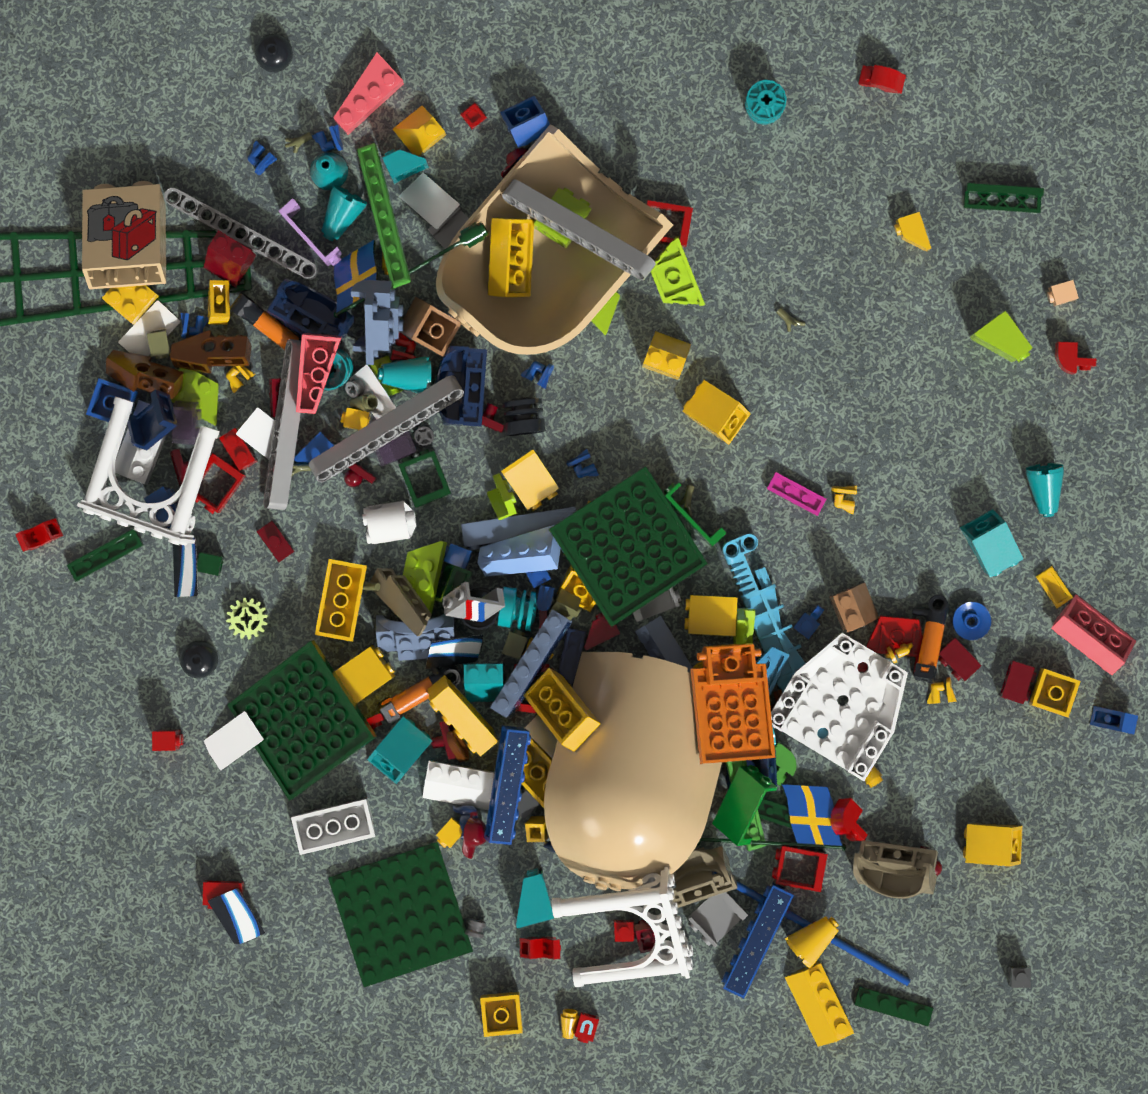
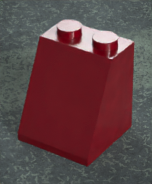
[204,230,257,288]

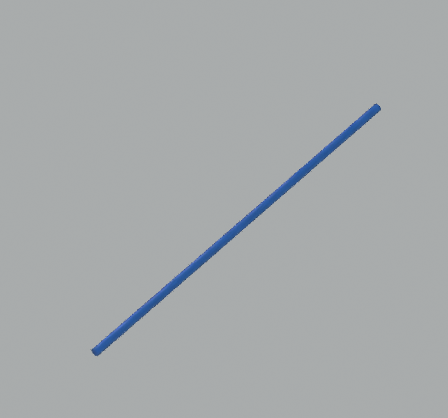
[714,872,911,986]

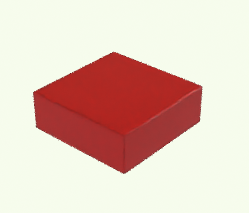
[460,103,487,130]

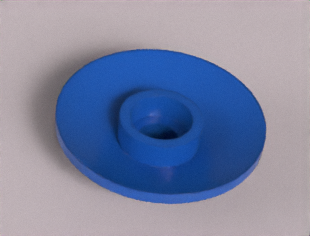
[953,602,991,640]

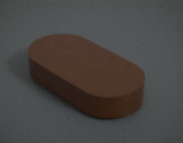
[447,730,469,763]

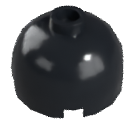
[255,33,293,73]
[180,640,219,679]

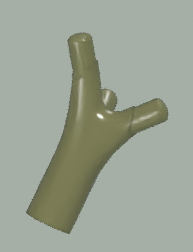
[285,132,313,153]
[776,307,805,332]
[291,462,311,477]
[677,485,695,516]
[363,580,380,594]

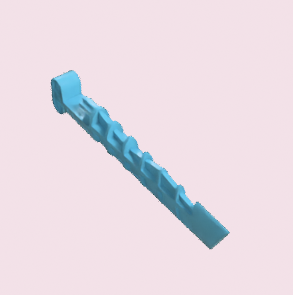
[722,534,828,738]

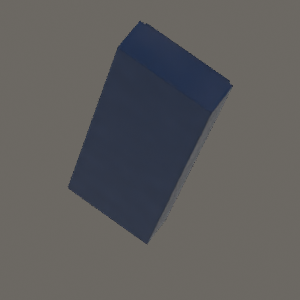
[558,628,586,687]

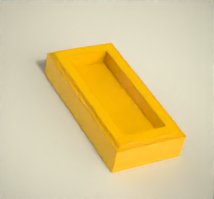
[1035,566,1073,608]

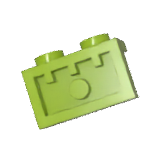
[733,608,755,644]

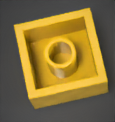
[102,285,159,325]
[1029,668,1081,717]
[480,992,523,1037]

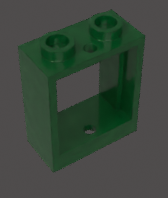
[398,449,452,508]
[435,564,472,603]

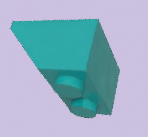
[382,149,429,184]

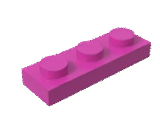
[767,472,826,516]

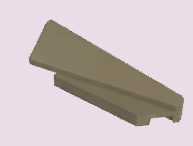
[369,568,432,636]

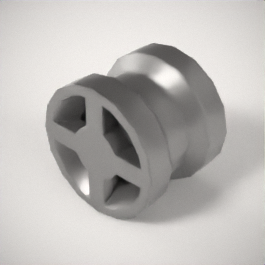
[414,426,434,446]
[465,918,487,938]

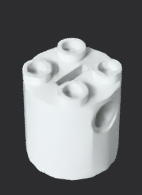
[362,500,416,544]

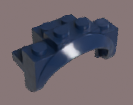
[267,278,354,339]
[435,346,487,427]

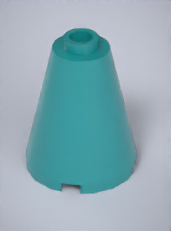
[310,152,348,191]
[321,185,367,241]
[377,356,431,394]
[1025,463,1064,517]

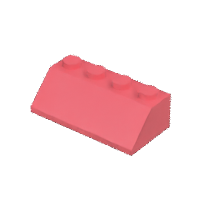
[1051,594,1136,675]

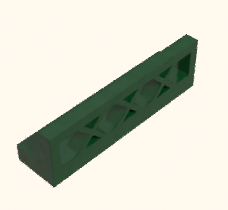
[964,183,1044,213]

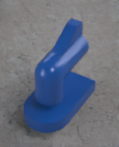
[311,125,343,152]
[248,141,278,175]
[180,313,208,339]
[520,361,554,389]
[566,449,599,478]
[536,585,554,611]

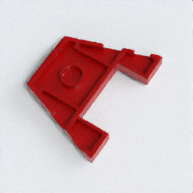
[857,615,923,676]

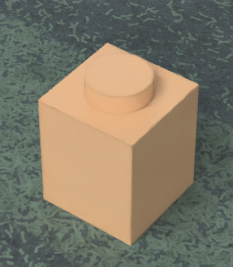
[1047,280,1079,306]

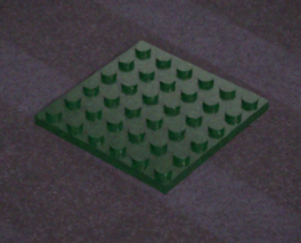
[548,466,708,627]
[227,640,377,801]
[328,841,473,987]

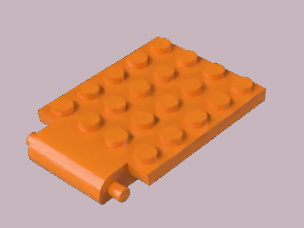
[690,643,776,764]

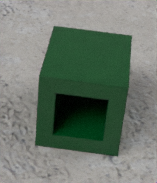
[197,552,224,576]

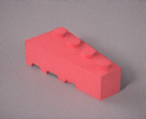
[334,52,404,135]
[296,333,342,414]

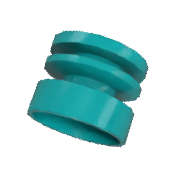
[745,80,787,125]
[324,348,353,390]
[498,587,537,631]

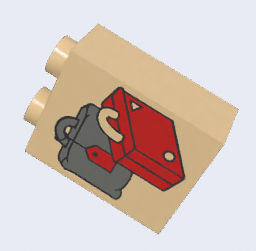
[82,181,166,289]

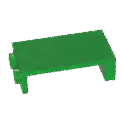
[664,483,726,547]
[712,765,778,846]

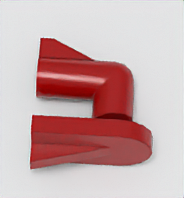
[391,332,416,360]

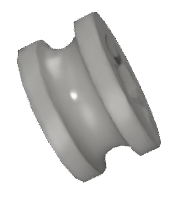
[345,379,365,398]

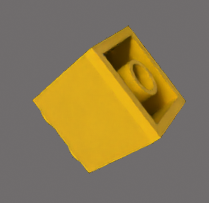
[642,331,691,380]
[682,380,750,445]
[501,450,559,511]
[684,595,738,636]
[335,645,395,704]
[963,823,1023,867]

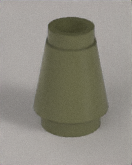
[350,393,378,412]

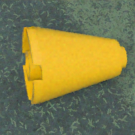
[785,916,839,968]

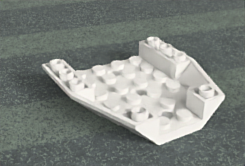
[771,633,908,781]

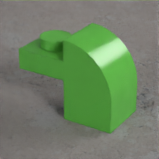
[774,742,796,786]

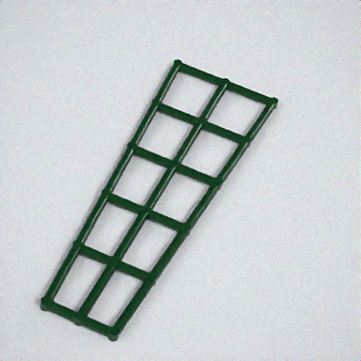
[0,230,252,326]

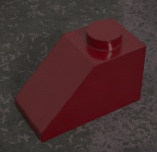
[584,613,620,650]

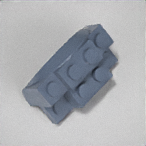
[351,280,404,365]
[376,613,456,661]

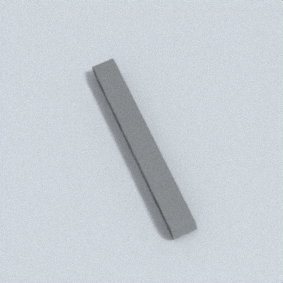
[502,179,656,280]
[164,188,318,280]
[264,339,301,510]
[309,376,464,482]

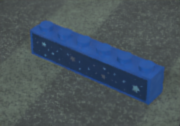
[484,725,531,845]
[721,882,794,998]

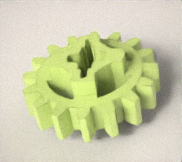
[226,598,269,639]

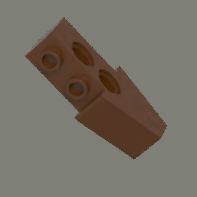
[170,330,252,373]
[105,350,184,399]

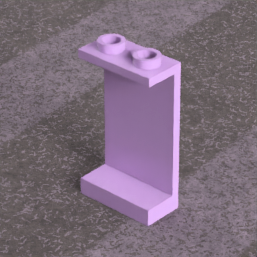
[279,198,342,267]

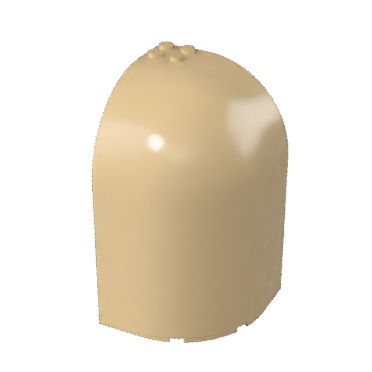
[436,124,673,355]
[544,652,722,891]

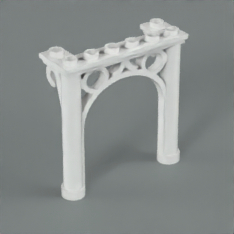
[77,396,220,546]
[552,867,693,987]

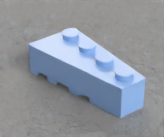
[477,525,560,577]

